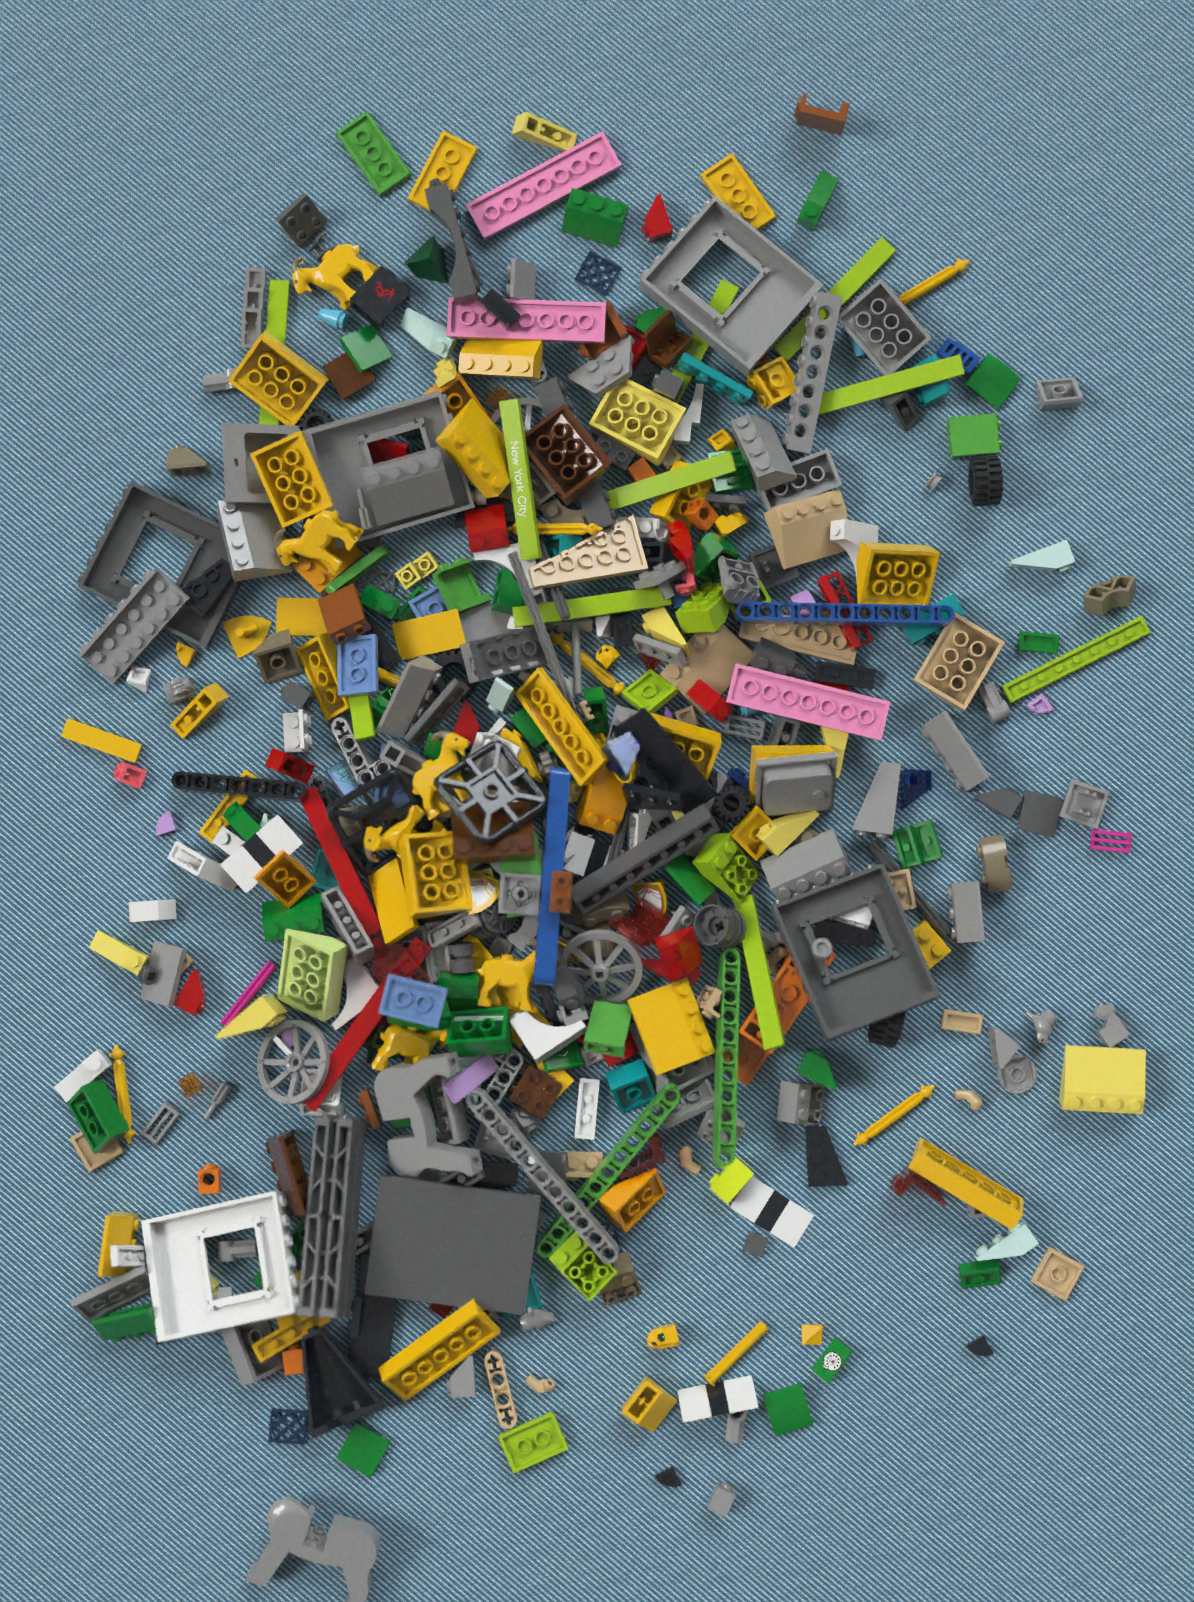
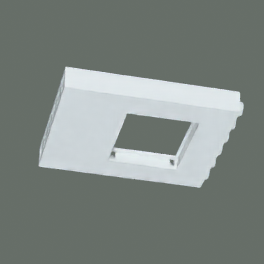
[141,1191,300,1342]

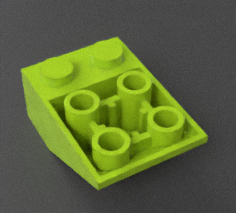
[675,582,731,633]
[692,833,760,903]
[549,1230,618,1302]

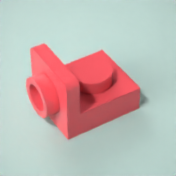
[675,569,697,596]
[113,761,147,789]

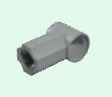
[203,368,240,393]
[977,682,1011,724]
[217,1239,258,1262]
[725,1410,747,1443]

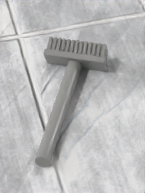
[558,617,593,696]

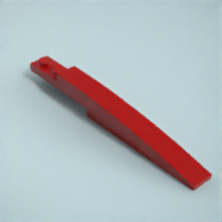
[298,786,391,973]
[303,937,432,1112]

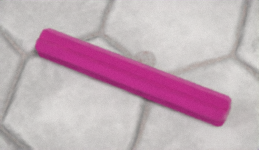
[221,961,277,1026]

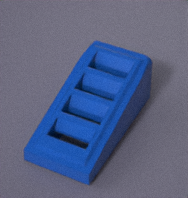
[936,337,980,377]

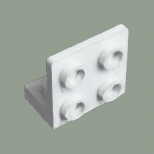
[283,709,312,753]
[465,732,521,778]
[299,1069,343,1116]

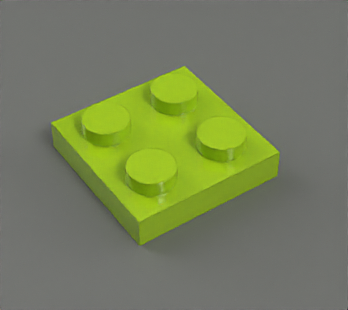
[622,669,678,713]

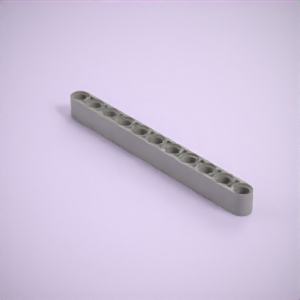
[467,1088,620,1264]

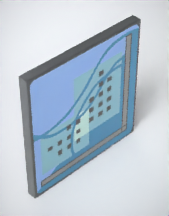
[325,759,372,803]

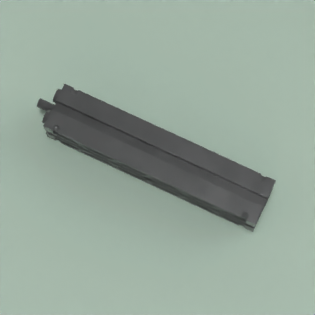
[298,1103,366,1318]

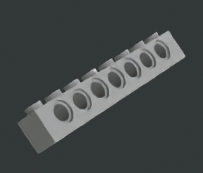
[781,292,842,454]

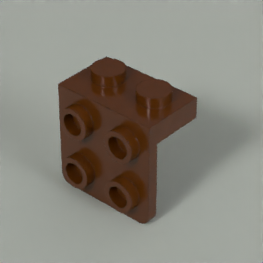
[644,310,693,370]
[508,1063,562,1118]

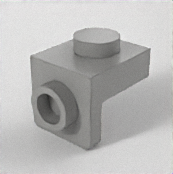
[510,1106,540,1136]

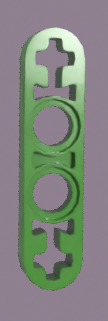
[325,544,391,594]

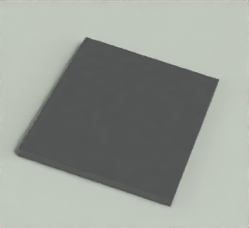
[365,1175,541,1315]

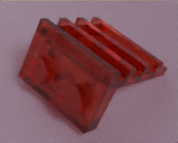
[609,898,671,948]
[369,942,432,987]
[619,1132,666,1179]
[890,1165,947,1207]

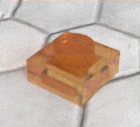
[485,386,510,409]
[177,1072,203,1098]

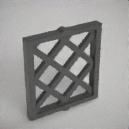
[358,569,396,597]

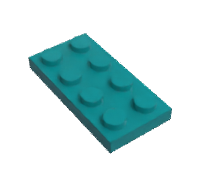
[675,352,753,405]

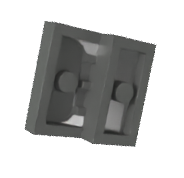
[1016,790,1062,838]
[528,1150,569,1195]

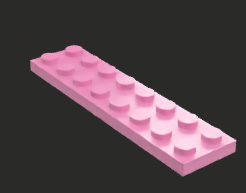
[465,131,621,241]
[447,297,606,344]
[726,664,890,741]

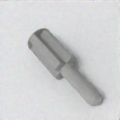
[357,488,373,530]
[204,1082,232,1120]

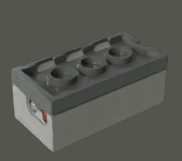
[460,626,550,684]

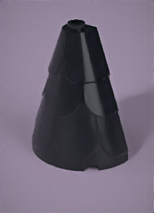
[302,1325,385,1439]

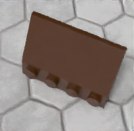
[525,404,612,506]
[451,802,535,865]
[265,1130,309,1216]

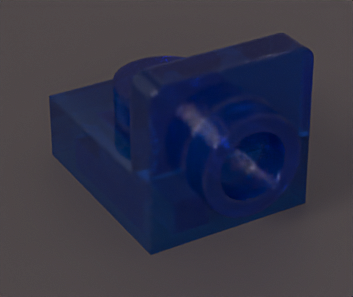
[726,768,749,789]

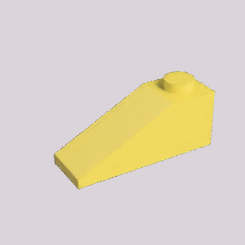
[512,112,577,151]
[641,607,691,657]
[820,726,848,779]
[755,811,820,857]
[89,930,150,975]

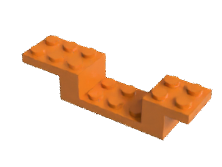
[714,951,837,1086]

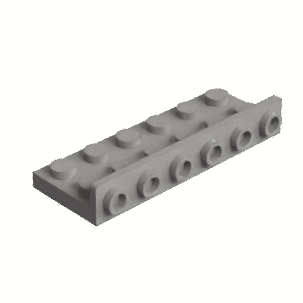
[77,568,190,684]

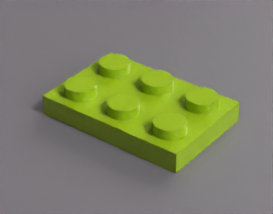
[497,1410,569,1474]

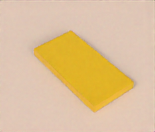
[408,131,478,212]
[700,153,776,230]
[368,858,419,946]

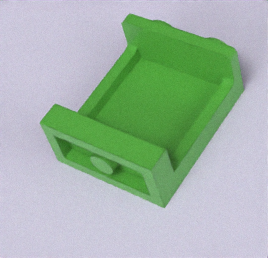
[946,413,1002,460]
[432,557,492,614]
[584,1000,633,1058]

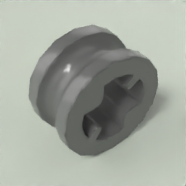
[138,965,158,985]

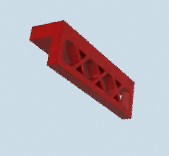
[816,571,874,651]

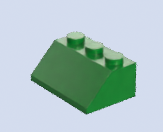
[561,188,628,248]
[661,854,716,906]
[262,893,327,942]
[446,1006,512,1057]
[67,1078,130,1154]
[91,1303,157,1342]

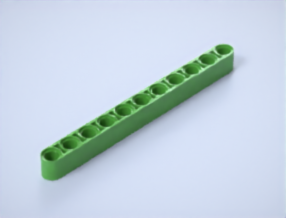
[712,948,741,1168]
[537,1083,680,1258]

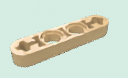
[484,1350,517,1429]

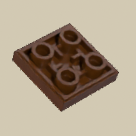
[322,352,377,401]

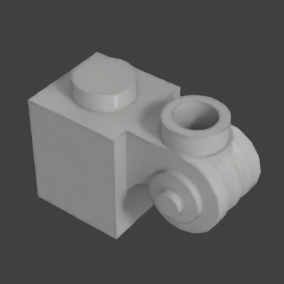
[162,676,196,705]
[1094,1003,1129,1047]

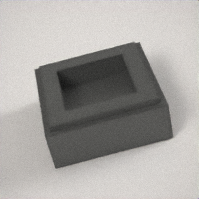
[742,1231,768,1257]

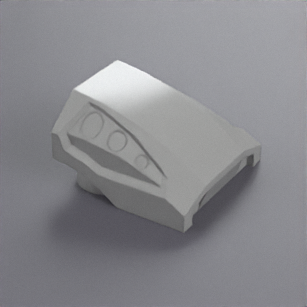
[718,555,760,604]

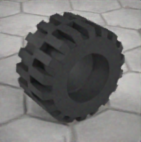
[968,455,1003,506]
[433,650,480,702]
[868,1012,906,1048]

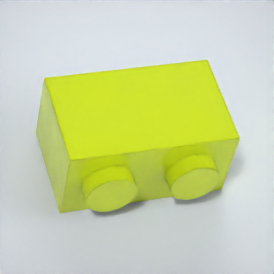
[709,1156,754,1204]

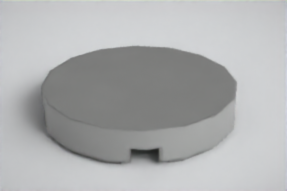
[997,1054,1037,1094]

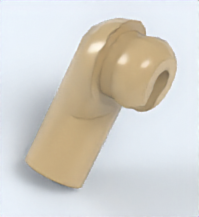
[768,946,788,974]
[955,1090,982,1111]
[679,1146,701,1175]
[524,1374,555,1393]

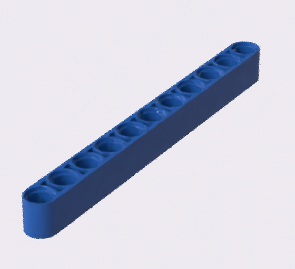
[735,602,955,627]
[533,767,571,986]

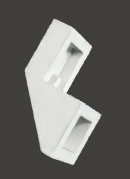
[129,899,177,922]

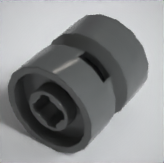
[448,941,476,973]

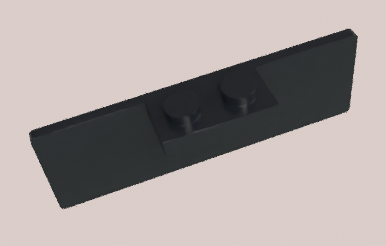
[613,707,717,815]
[347,1254,396,1378]

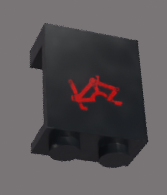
[350,266,411,331]

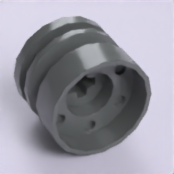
[469,896,516,940]
[693,904,746,949]

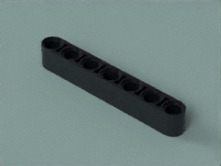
[171,771,309,802]

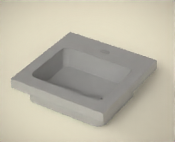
[221,423,300,504]
[754,751,838,817]

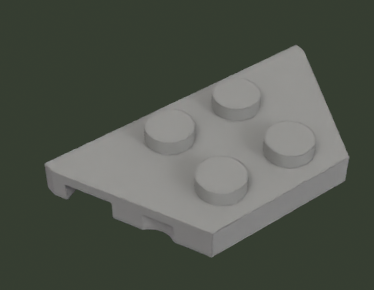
[567,335,634,397]

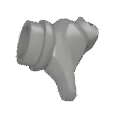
[761,930,784,952]
[1026,1009,1058,1044]
[520,1307,555,1331]

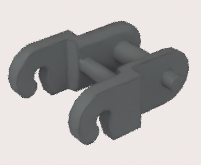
[308,232,337,261]

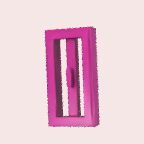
[1090,829,1132,853]

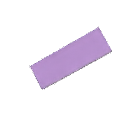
[443,1055,499,1104]

